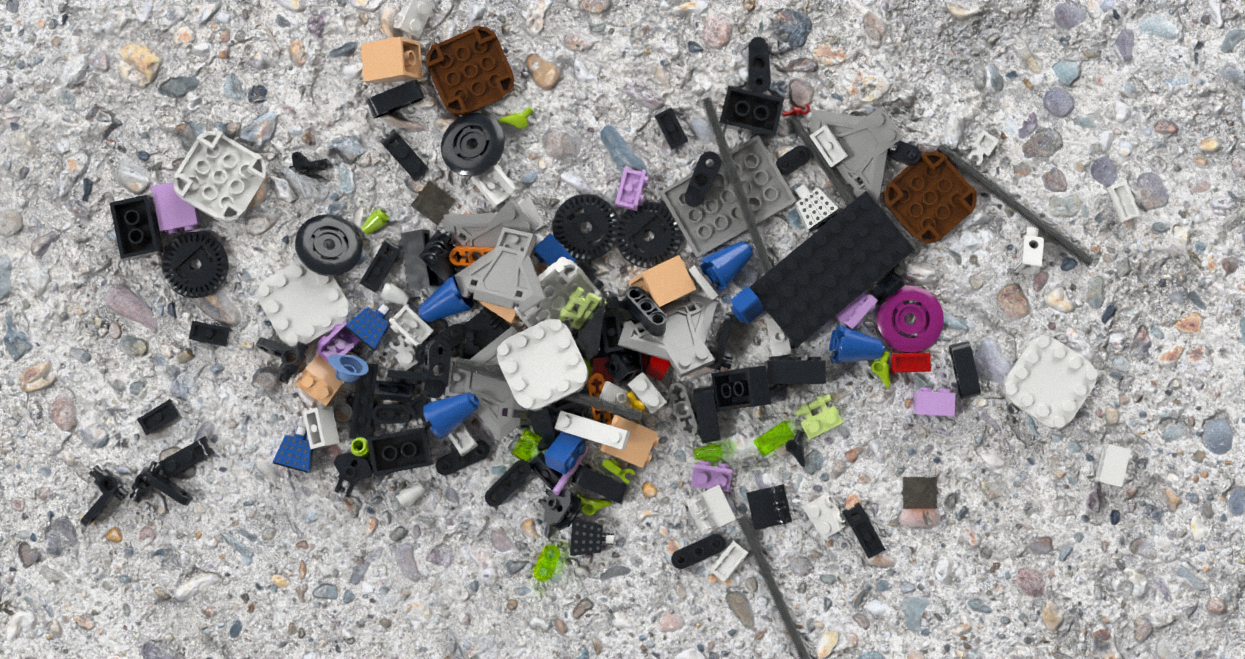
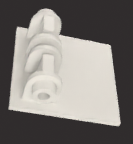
[685,485,736,535]

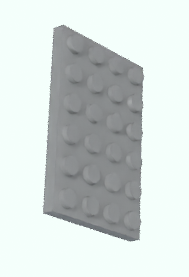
[659,135,796,258]

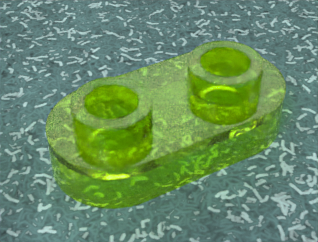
[533,544,561,582]

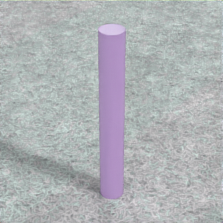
[552,448,589,495]

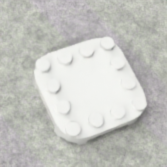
[173,130,266,223]
[514,257,603,332]
[258,260,351,347]
[497,319,589,411]
[1002,336,1098,428]

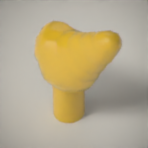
[626,390,645,424]

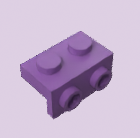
[316,321,360,363]

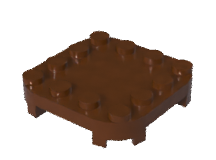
[425,26,515,116]
[882,151,977,245]

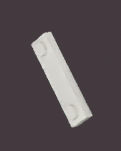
[555,410,630,451]

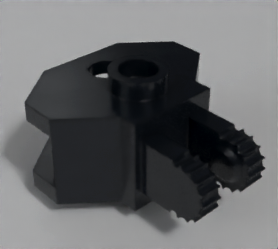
[334,452,373,498]
[538,488,581,531]

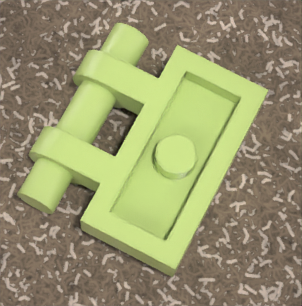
[558,287,606,330]
[794,394,843,440]

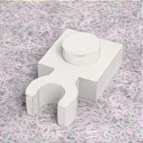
[967,130,999,166]
[390,336,418,371]

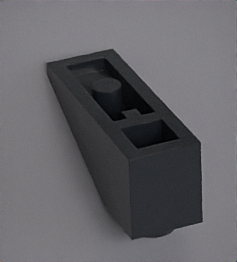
[573,298,605,361]

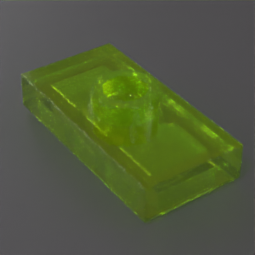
[752,420,795,457]
[510,428,542,462]

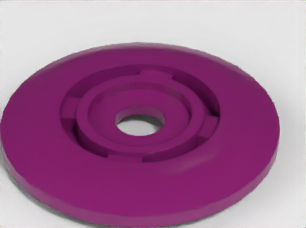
[877,286,944,353]

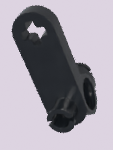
[707,313,734,370]
[256,337,309,384]
[130,461,193,506]
[80,465,129,527]

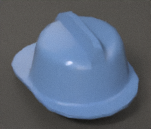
[328,355,369,383]

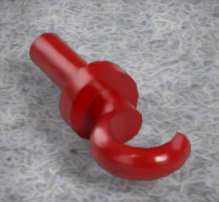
[782,103,810,117]

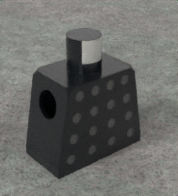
[570,518,614,556]

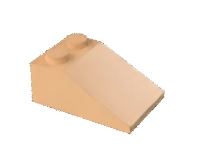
[294,352,362,406]

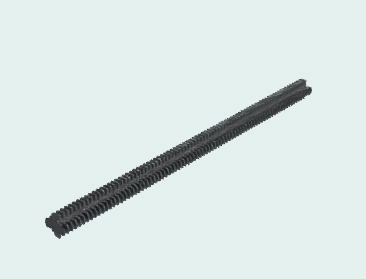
[701,97,772,273]
[789,115,906,277]
[935,143,1093,266]
[454,356,643,422]
[737,515,810,659]

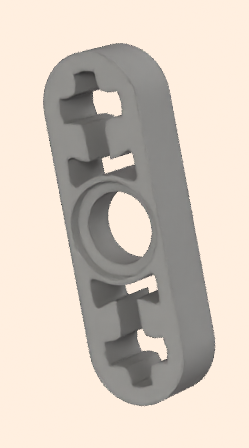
[668,382,698,436]

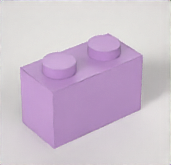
[913,387,956,416]

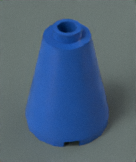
[699,241,753,291]
[418,275,474,322]
[829,325,885,363]
[423,392,479,439]

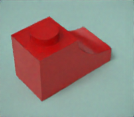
[645,356,671,381]

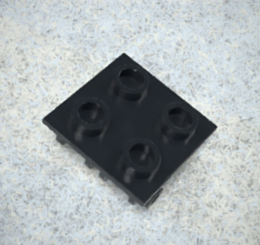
[289,152,333,175]
[419,230,463,283]
[463,306,511,350]
[746,484,792,530]

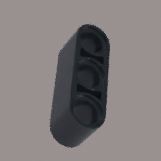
[366,80,425,119]
[625,286,667,337]
[949,341,981,399]
[693,386,721,444]
[528,406,556,451]
[571,464,630,504]

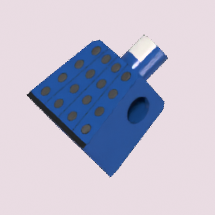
[345,303,391,351]
[272,426,314,473]

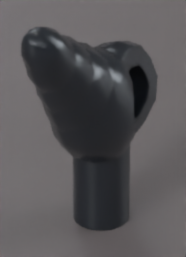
[785,430,805,467]

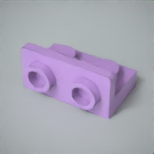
[691,460,733,492]

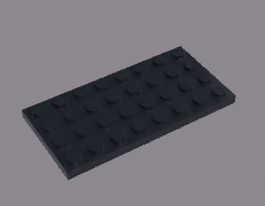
[749,191,915,348]

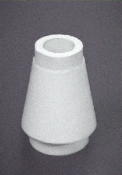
[380,282,410,306]
[396,483,425,509]

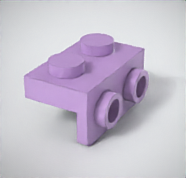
[615,168,649,211]
[835,292,878,329]

